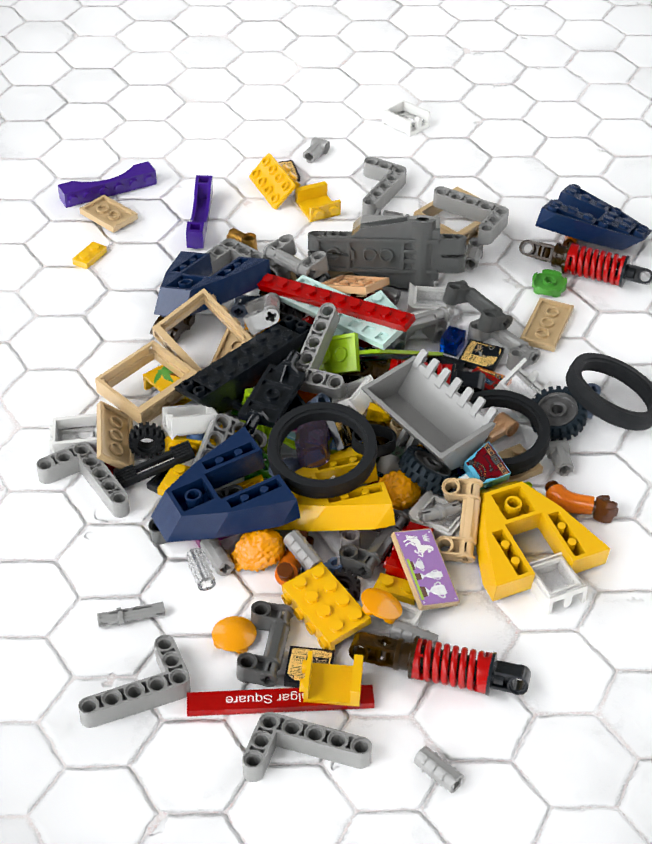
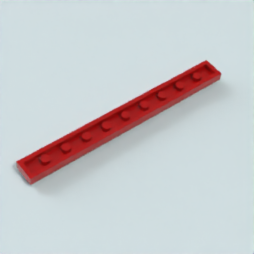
[257,273,416,332]

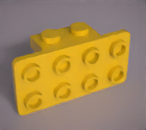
[249,153,300,209]

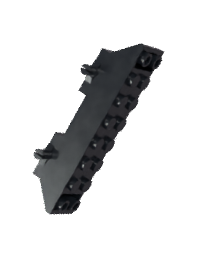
[174,314,312,414]

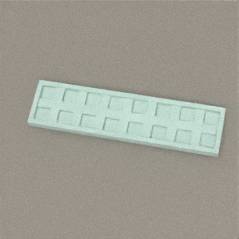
[278,275,403,350]

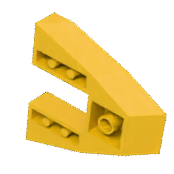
[271,442,395,531]
[476,481,611,601]

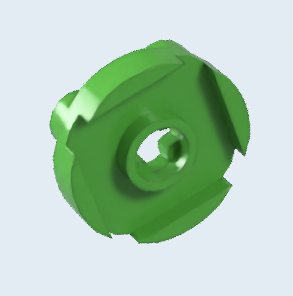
[532,269,567,298]

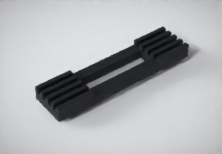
[114,440,196,488]

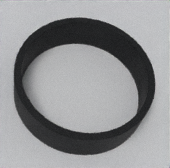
[351,424,397,457]

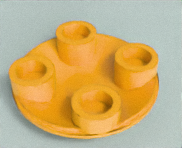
[361,588,402,624]
[212,616,257,654]

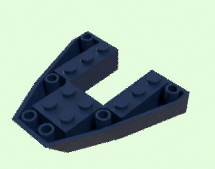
[535,184,652,251]
[154,251,271,317]
[151,426,300,543]

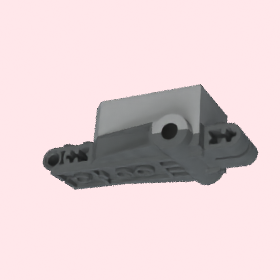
[308,215,467,289]

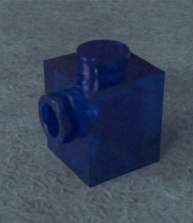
[440,326,466,357]

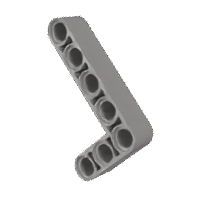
[362,157,407,215]
[433,186,509,245]
[206,238,291,280]
[295,303,348,399]
[192,413,267,465]
[36,442,130,518]
[78,635,191,728]
[242,712,372,782]

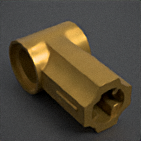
[226,228,258,250]

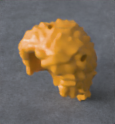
[378,470,421,511]
[230,528,285,572]

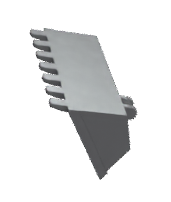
[361,349,498,470]

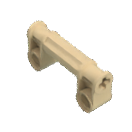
[436,478,483,563]

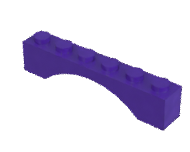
[58,161,157,208]
[186,175,213,249]

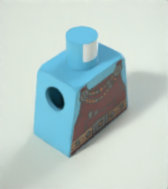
[458,442,511,490]

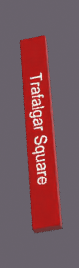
[187,684,375,716]

